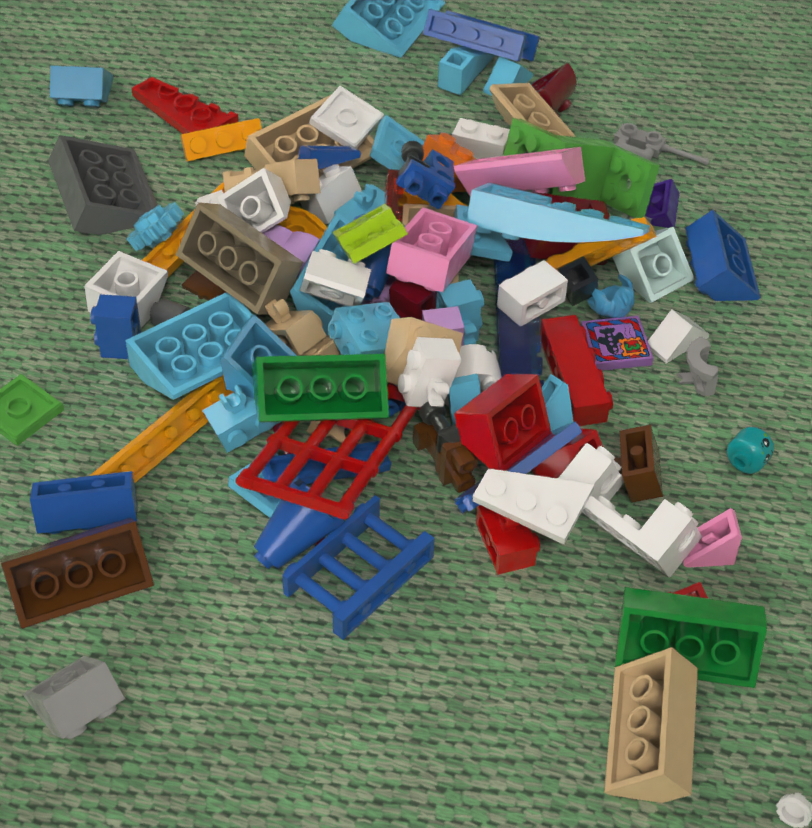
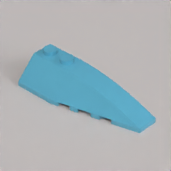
[466,183,650,243]

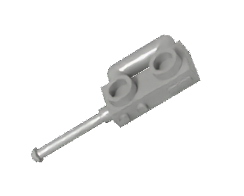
[613,123,709,165]

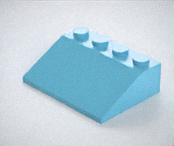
[332,0,445,58]
[125,292,253,400]

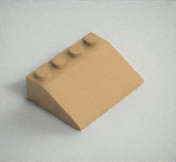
[244,95,374,177]

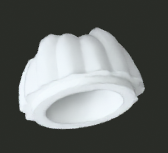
[776,792,812,828]

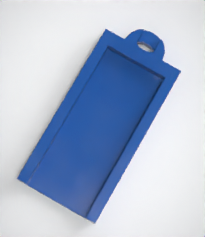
[454,421,582,514]

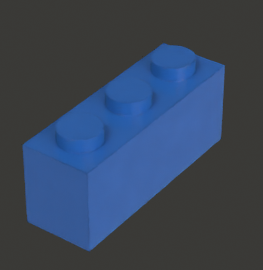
[30,471,138,534]

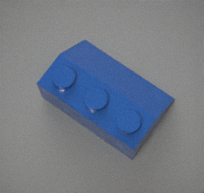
[685,210,761,301]

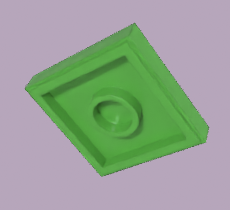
[0,374,64,446]

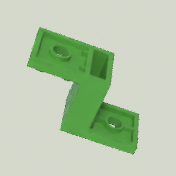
[503,118,660,218]

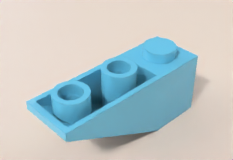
[438,46,495,95]

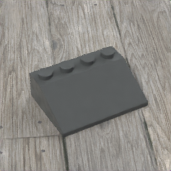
[48,135,158,235]

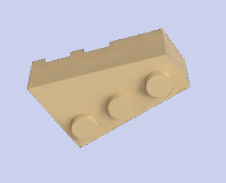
[223,159,321,205]

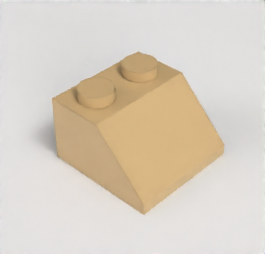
[384,317,463,386]

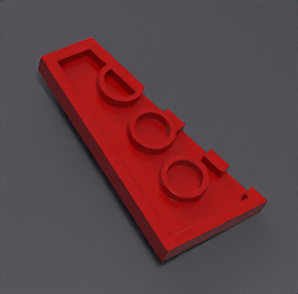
[132,77,239,134]

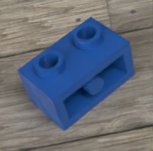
[90,294,141,359]

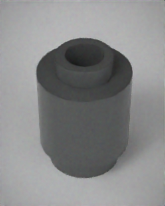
[150,298,191,326]

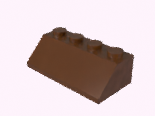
[0,518,154,629]

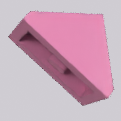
[683,508,742,568]

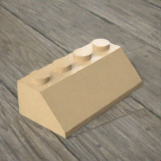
[489,83,576,137]
[604,647,698,803]

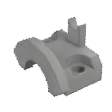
[676,337,719,396]

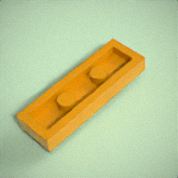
[180,118,262,161]

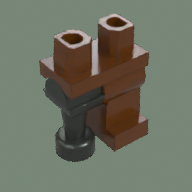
[413,402,478,493]

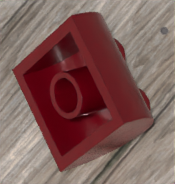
[531,63,577,117]

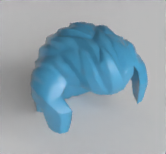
[587,274,635,318]

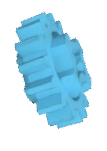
[127,202,184,251]

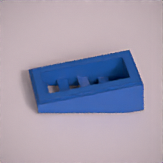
[299,145,361,169]

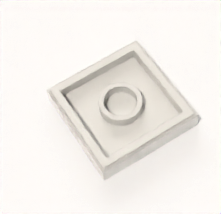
[309,86,384,149]

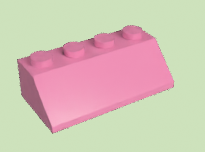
[454,147,585,196]

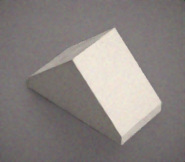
[648,309,709,363]

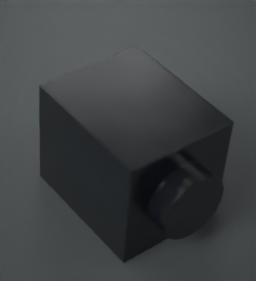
[558,256,598,306]

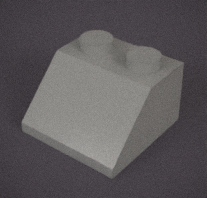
[23,656,125,739]

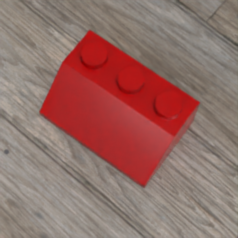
[454,374,552,471]

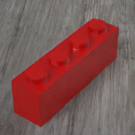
[539,315,613,426]

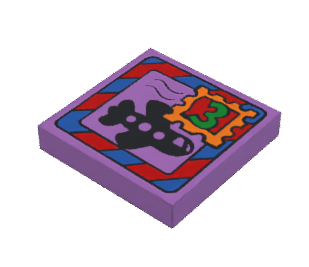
[581,316,653,370]

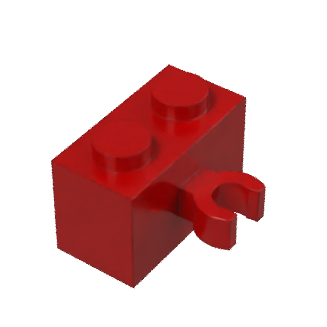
[476,505,540,575]

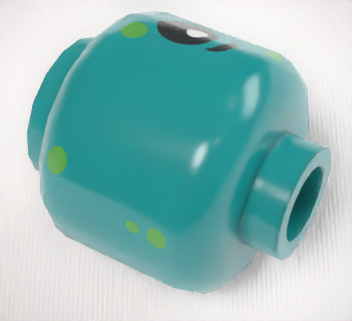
[726,427,774,474]

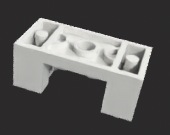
[558,443,702,578]

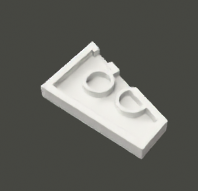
[473,469,594,545]

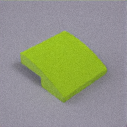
[332,203,408,264]

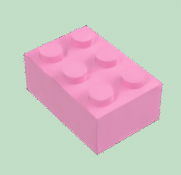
[386,207,477,292]

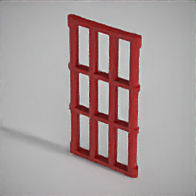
[235,383,421,520]

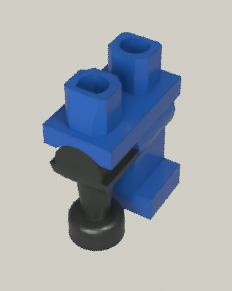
[396,141,455,209]

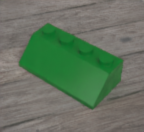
[252,354,389,423]
[615,587,767,688]

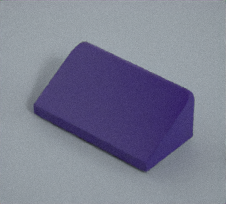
[645,179,679,228]

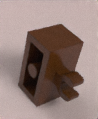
[614,424,663,503]

